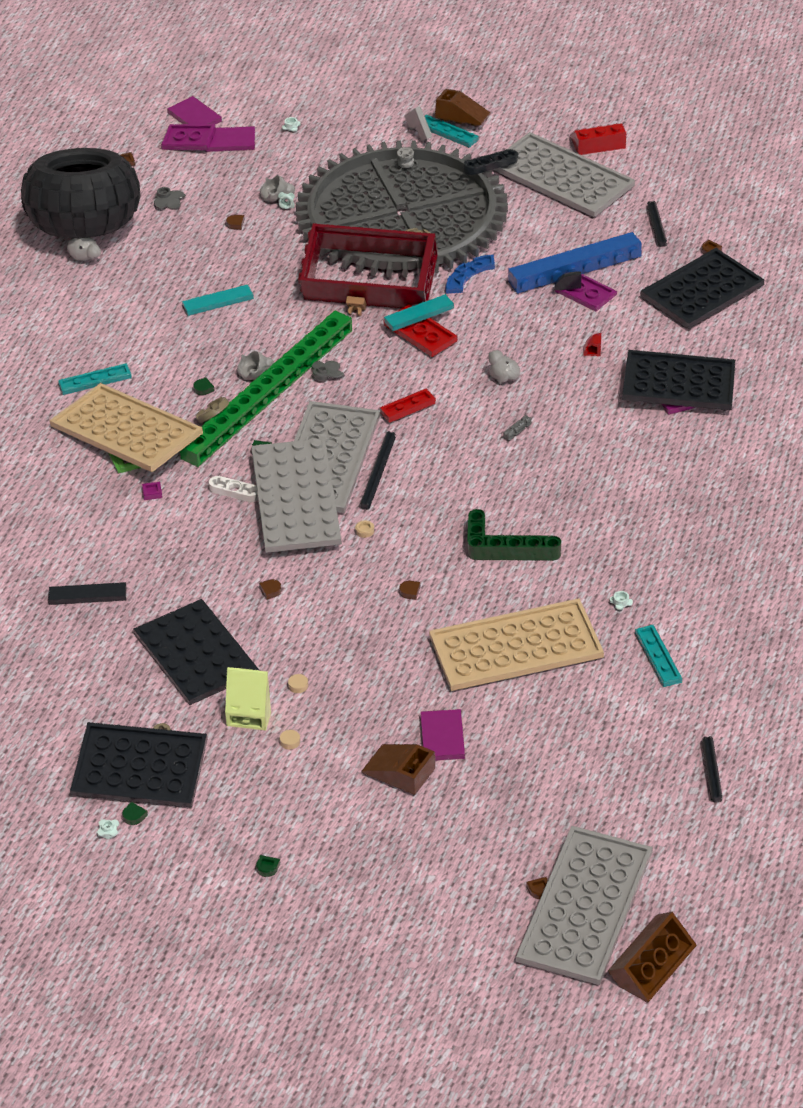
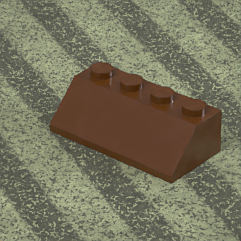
[608,912,697,1002]

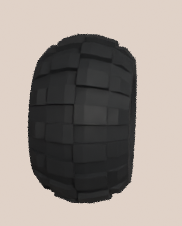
[21,148,141,238]

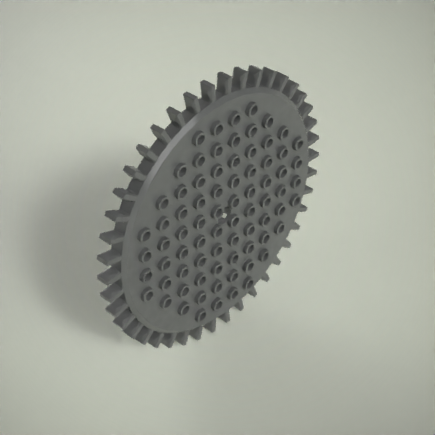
[296,140,508,278]

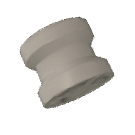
[397,147,414,168]

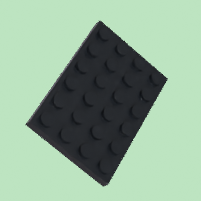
[640,248,765,329]
[622,349,736,410]
[133,599,259,706]
[70,722,208,808]

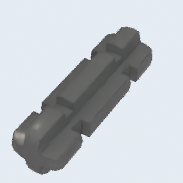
[503,415,532,441]

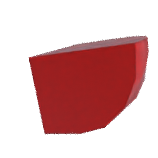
[583,332,602,356]

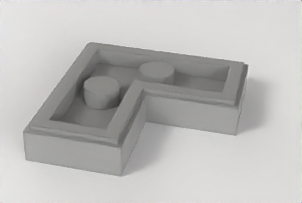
[404,106,432,142]

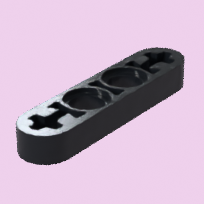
[463,149,519,175]

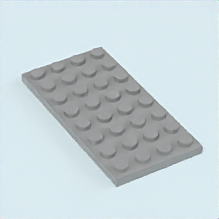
[493,132,635,217]
[294,401,380,513]
[252,438,342,553]
[516,826,653,985]

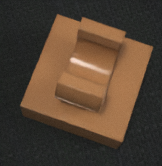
[346,296,367,316]

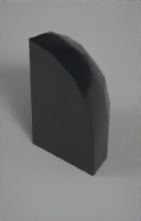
[554,271,582,291]

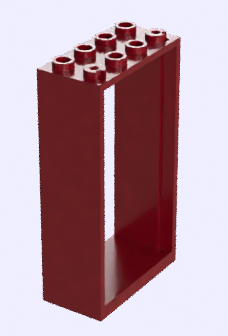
[298,223,438,309]

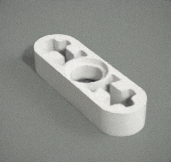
[209,476,259,502]

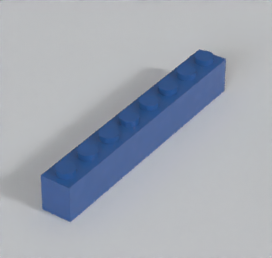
[508,232,642,294]

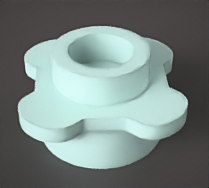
[282,117,301,132]
[278,192,295,209]
[610,591,633,610]
[97,819,119,839]

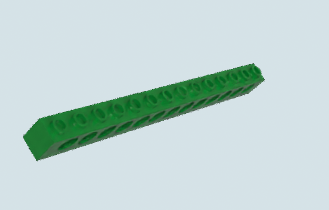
[180,310,353,467]

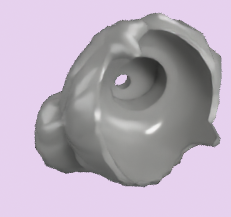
[260,175,295,202]
[67,237,101,261]
[488,350,521,385]
[237,351,274,380]

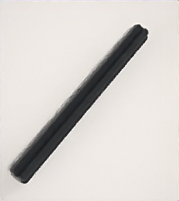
[360,431,396,510]

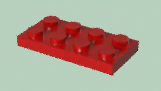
[383,304,458,357]

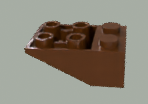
[435,89,491,126]
[361,744,436,795]

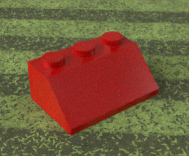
[570,123,627,155]

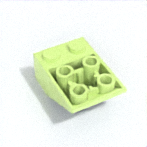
[225,667,271,730]

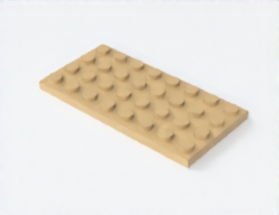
[49,383,203,472]
[429,598,604,691]

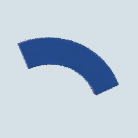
[446,254,495,294]

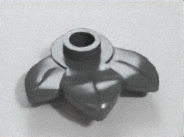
[154,187,185,210]
[312,361,345,381]

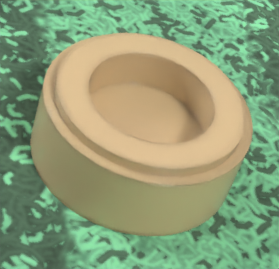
[355,520,374,538]
[288,674,308,693]
[280,730,300,750]

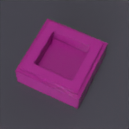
[142,481,163,501]

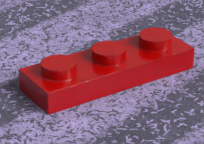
[380,388,436,423]

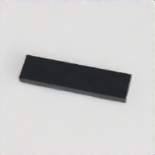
[48,582,127,605]

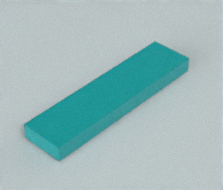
[424,114,479,148]
[182,284,254,316]
[384,294,454,331]
[58,363,132,395]
[635,624,682,687]

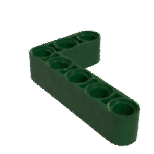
[467,509,562,561]

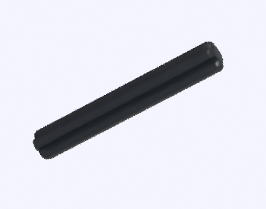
[647,200,667,247]
[702,736,722,803]

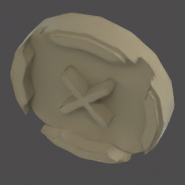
[196,397,229,423]

